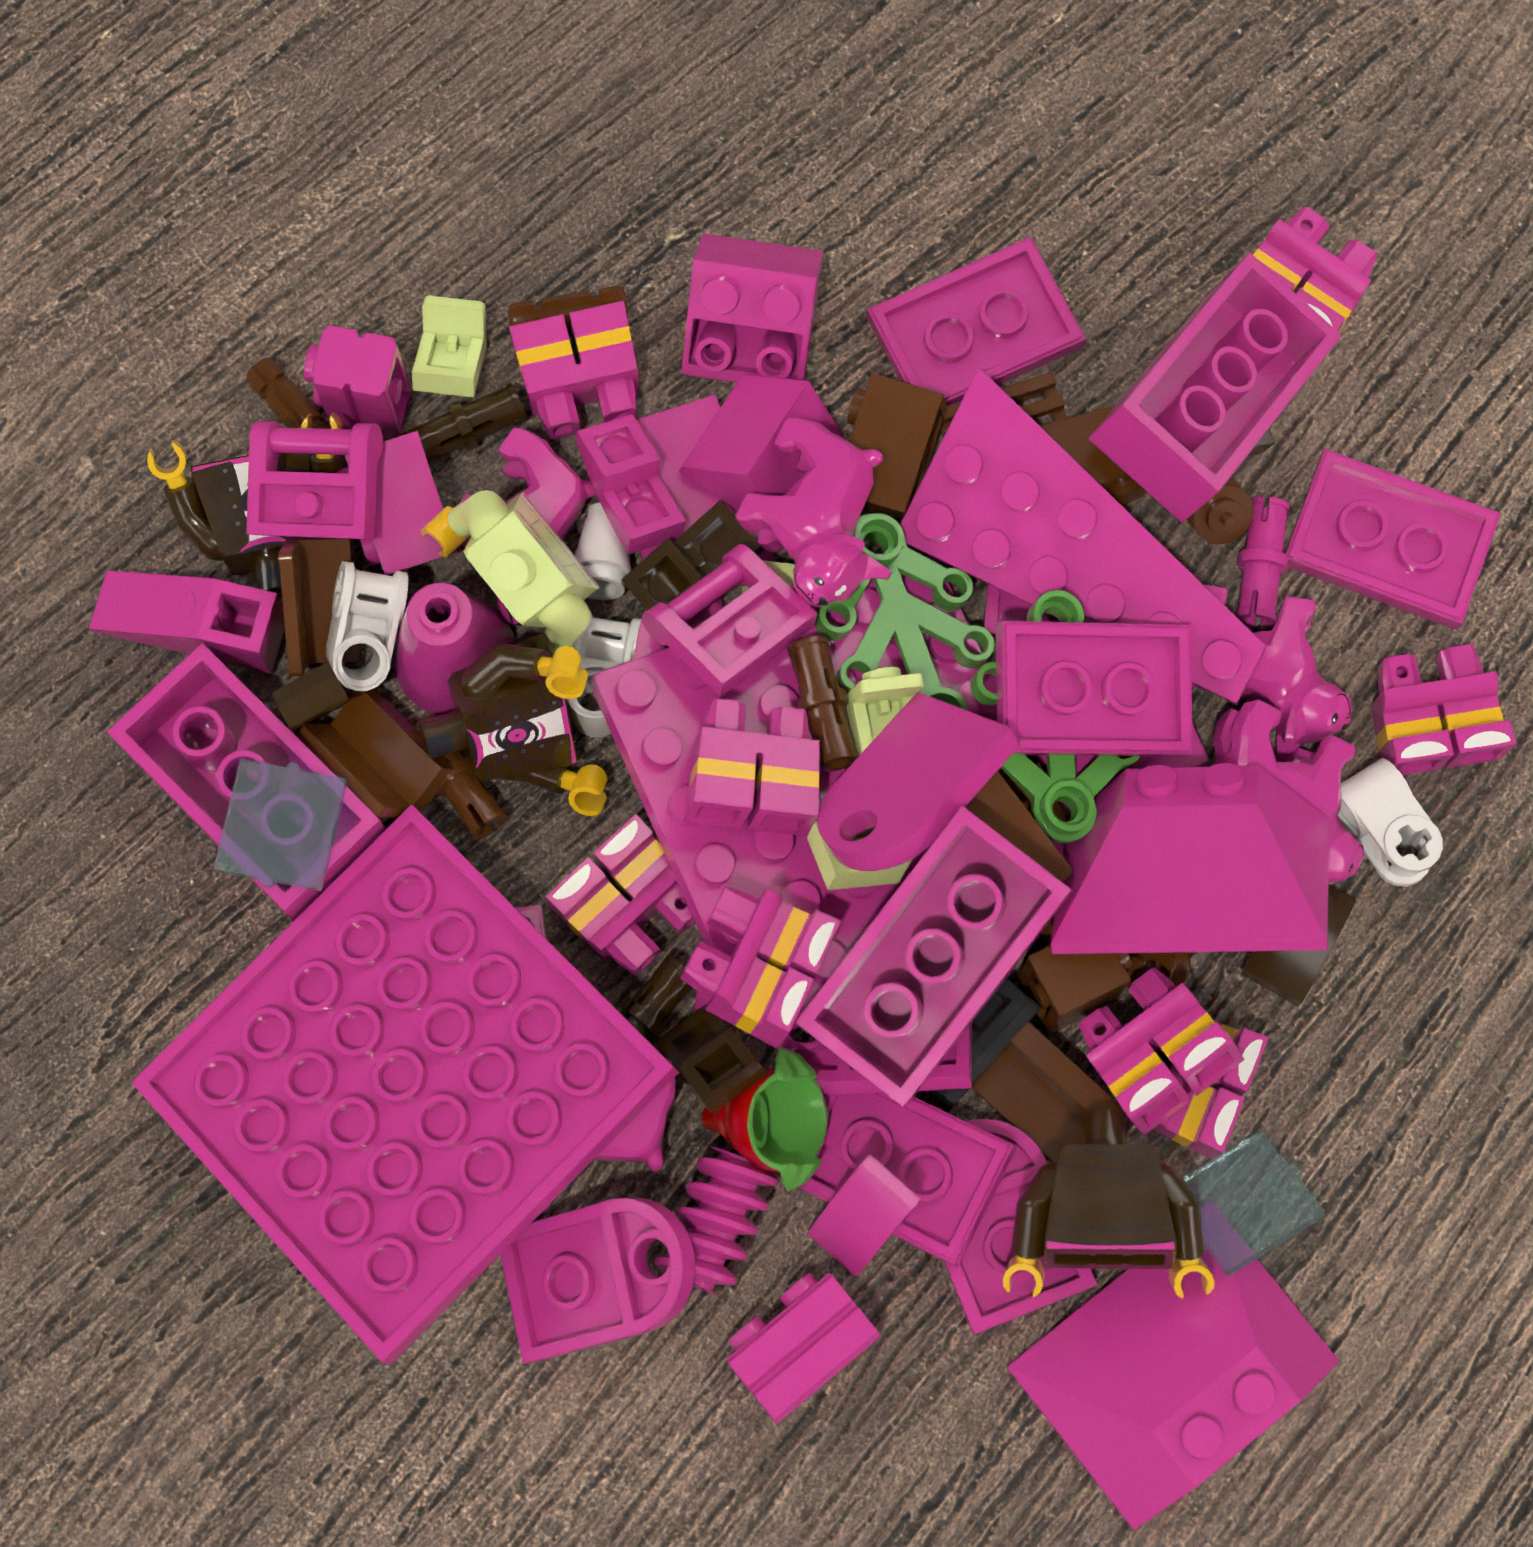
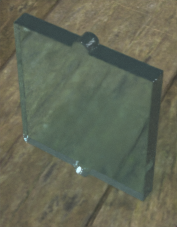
[213,759,347,892]
[1183,1130,1325,1277]

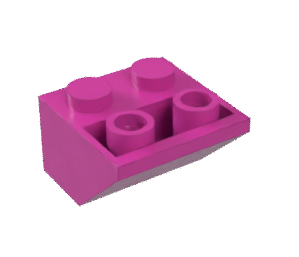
[681,233,824,383]

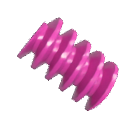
[653,1147,780,1297]

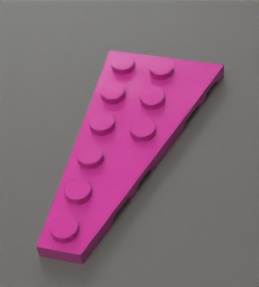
[900,367,1266,705]

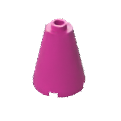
[392,583,516,716]

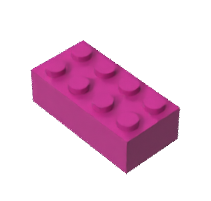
[1088,252,1342,523]
[107,643,386,922]
[795,806,1073,1107]

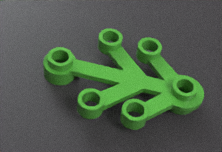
[815,513,995,711]
[970,590,1140,843]

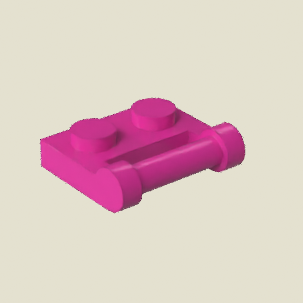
[246,421,383,540]
[642,544,817,697]

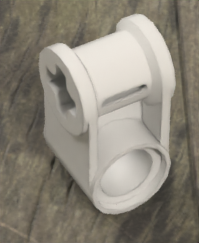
[326,561,408,691]
[567,611,642,737]
[1338,758,1443,887]

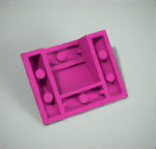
[1051,763,1329,954]
[1006,1202,1339,1530]

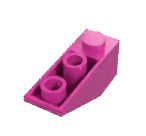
[89,570,285,674]

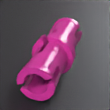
[1236,496,1290,628]

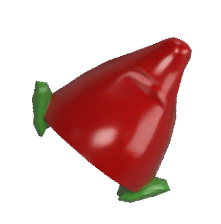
[701,1047,829,1191]

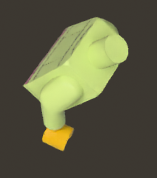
[420,490,600,655]

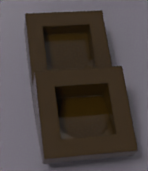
[621,500,765,610]
[271,662,349,731]
[1241,885,1356,1007]
[655,1004,767,1113]

